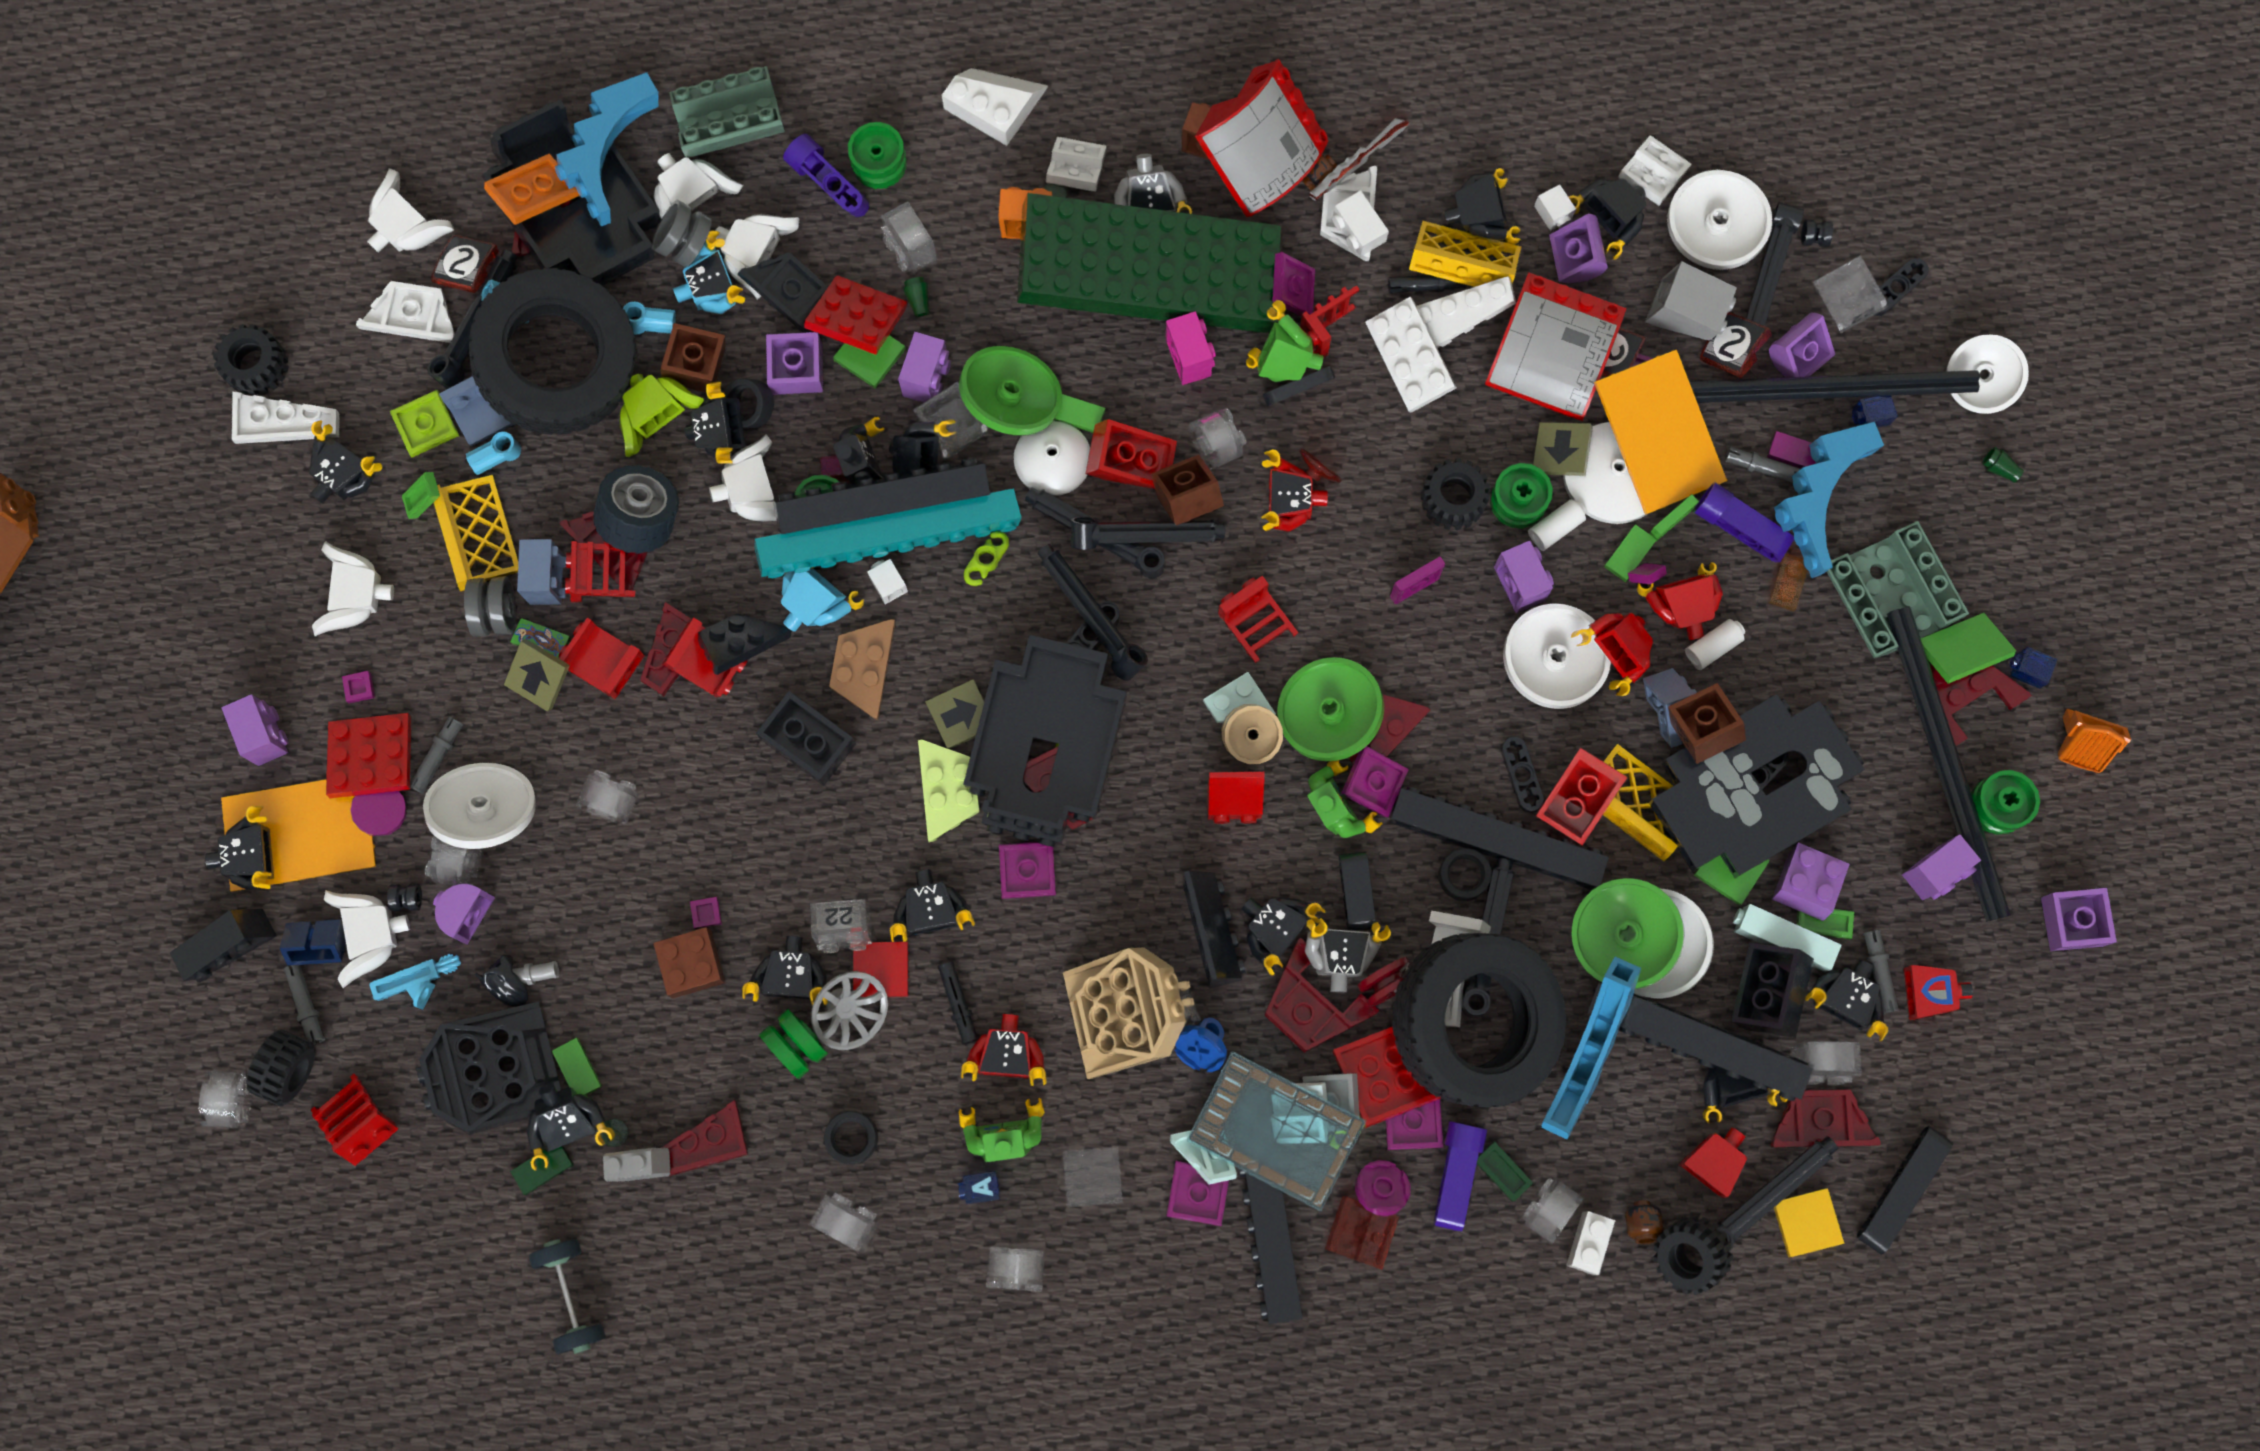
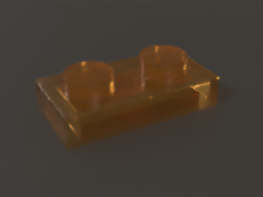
[1769,553,1808,612]

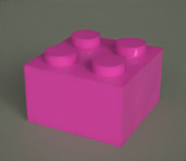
[1165,311,1216,385]

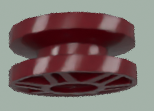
[1358,957,1410,1008]

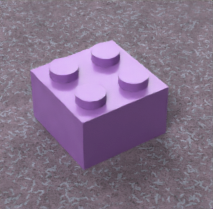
[766,332,823,395]
[898,332,951,405]
[1494,541,1554,614]
[221,694,289,766]
[1902,834,1981,900]
[1772,842,1849,921]
[2041,888,2117,951]

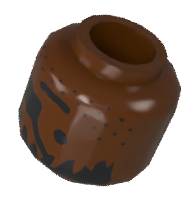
[1302,154,1338,191]
[1625,1200,1664,1244]

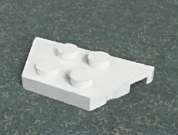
[1320,166,1377,261]
[356,281,455,343]

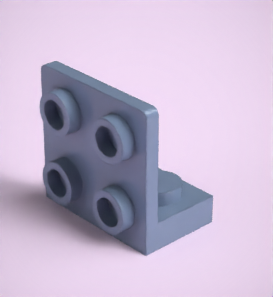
[439,376,514,446]

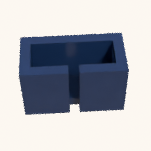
[280,920,346,966]

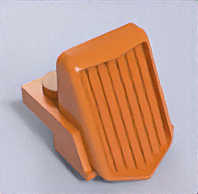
[2058,709,2131,773]

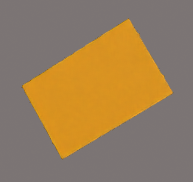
[1594,350,1727,515]
[221,780,376,892]

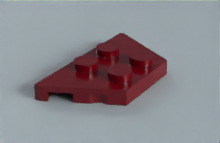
[559,512,648,590]
[1348,694,1430,766]
[1771,1090,1881,1148]

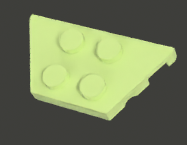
[918,740,980,842]

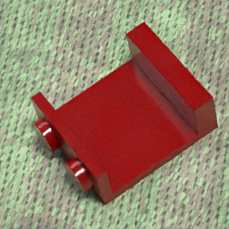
[662,617,748,698]
[558,618,645,699]

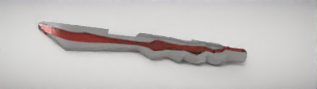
[1309,118,1409,201]

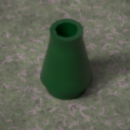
[903,277,930,317]
[1982,447,2024,483]

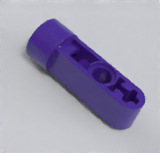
[783,134,869,217]
[1693,482,1794,562]
[1434,1121,1487,1232]

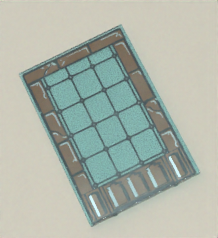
[1187,1051,1366,1212]

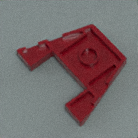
[1930,665,2032,746]
[1264,938,1379,1053]

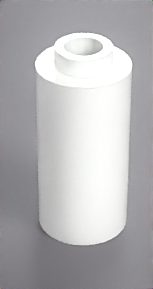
[1528,499,1587,551]
[1685,619,1745,670]

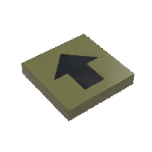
[1533,422,1593,476]
[504,639,570,711]
[925,679,984,749]

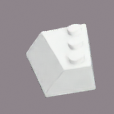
[942,68,1048,146]

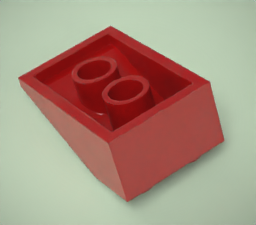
[1085,419,1177,489]
[1536,748,1627,845]
[1207,772,1265,824]

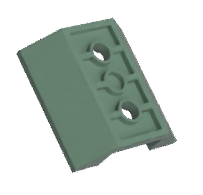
[669,66,785,158]
[1826,521,1969,658]

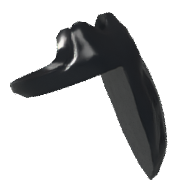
[475,955,528,1007]

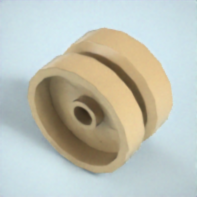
[1221,704,1283,764]

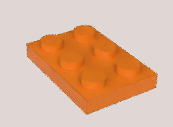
[484,154,579,225]

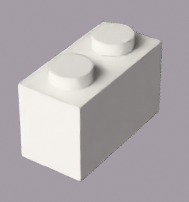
[1332,190,1389,257]
[1566,1211,1615,1275]

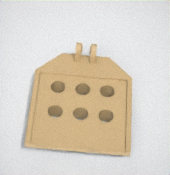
[1063,948,1194,1079]

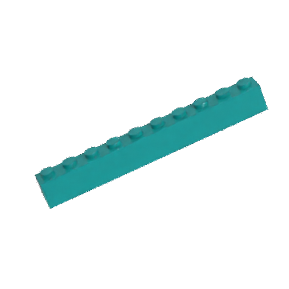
[754,489,1021,578]

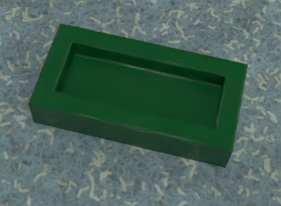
[1477,1142,1533,1202]
[510,1146,574,1195]

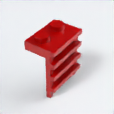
[1300,285,1360,358]
[565,541,635,602]
[1218,576,1298,664]
[311,1074,399,1166]

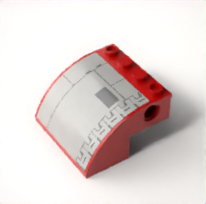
[1195,59,1328,218]
[1485,272,1627,421]

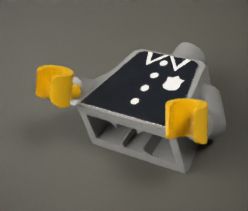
[1114,154,1192,214]
[1305,918,1391,992]

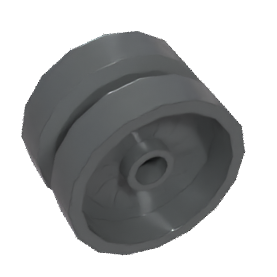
[652,199,712,268]
[464,576,516,637]

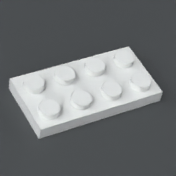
[1365,297,1457,413]

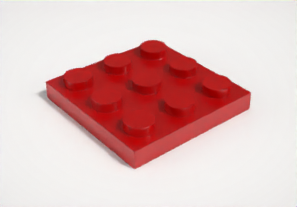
[804,275,907,355]
[326,713,411,799]
[1333,1027,1441,1128]

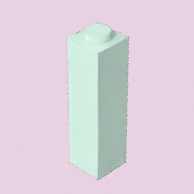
[1733,904,1841,973]

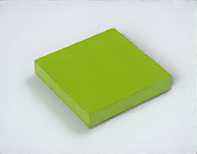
[390,390,459,457]

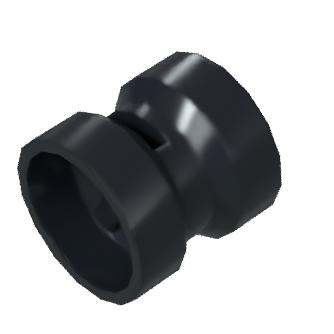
[1801,220,1833,247]
[387,884,422,911]

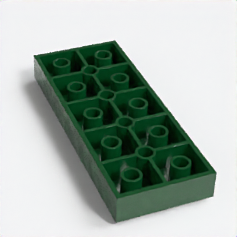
[1017,193,1281,333]

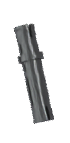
[1724,446,1800,483]
[410,716,464,794]
[1863,930,1900,1013]
[283,965,325,1045]

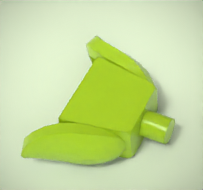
[619,374,704,457]

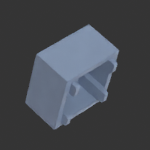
[517,539,566,605]

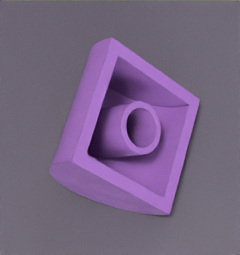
[1549,214,1608,283]
[1769,313,1835,378]
[433,884,495,945]

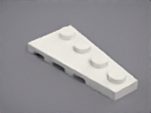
[1417,276,1516,348]
[232,391,339,444]

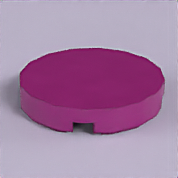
[350,791,407,836]
[1355,1160,1411,1216]

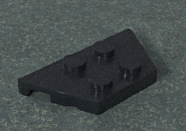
[737,252,828,333]
[698,613,792,675]

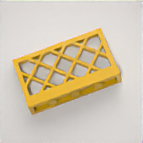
[1409,221,1521,287]
[434,475,518,591]
[1603,744,1678,861]

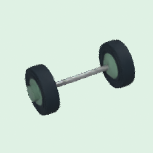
[529,1239,605,1354]

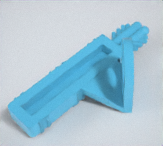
[369,954,461,1010]

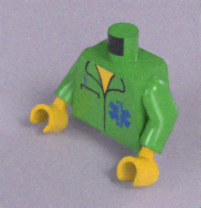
[1246,300,1323,382]
[1307,760,1383,838]
[959,1098,1045,1162]

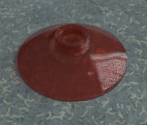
[1299,448,1342,483]

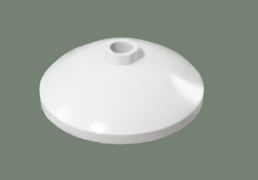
[1946,335,2028,413]
[1014,421,1090,496]

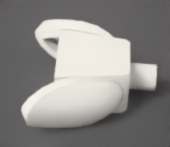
[654,153,744,219]
[367,168,454,253]
[716,214,799,300]
[709,434,776,521]
[312,541,394,636]
[324,890,410,988]

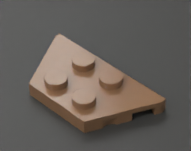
[829,619,895,720]

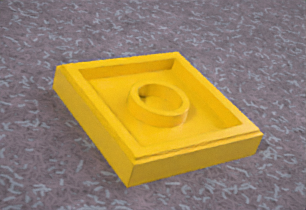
[1774,1188,1844,1257]

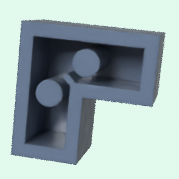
[1643,668,1697,748]

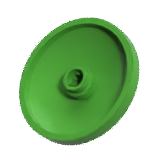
[959,346,1062,435]
[1277,657,1384,761]
[1572,878,1685,989]

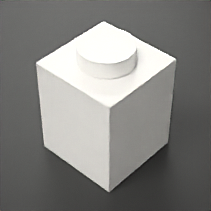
[1534,184,1576,231]
[867,559,908,604]

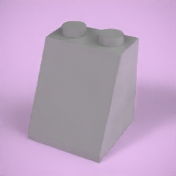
[1645,261,1737,341]

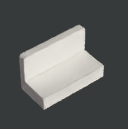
[1429,911,1491,944]

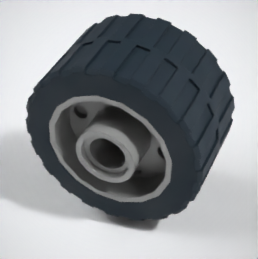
[593,465,679,554]

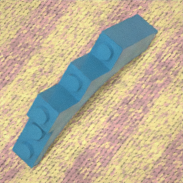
[555,73,658,226]
[1774,422,1884,578]
[1541,957,1641,1139]

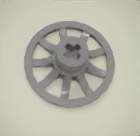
[811,971,888,1050]

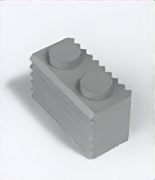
[603,1148,670,1182]

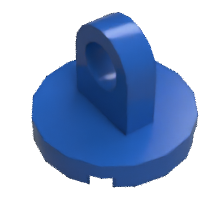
[1175,1018,1227,1072]

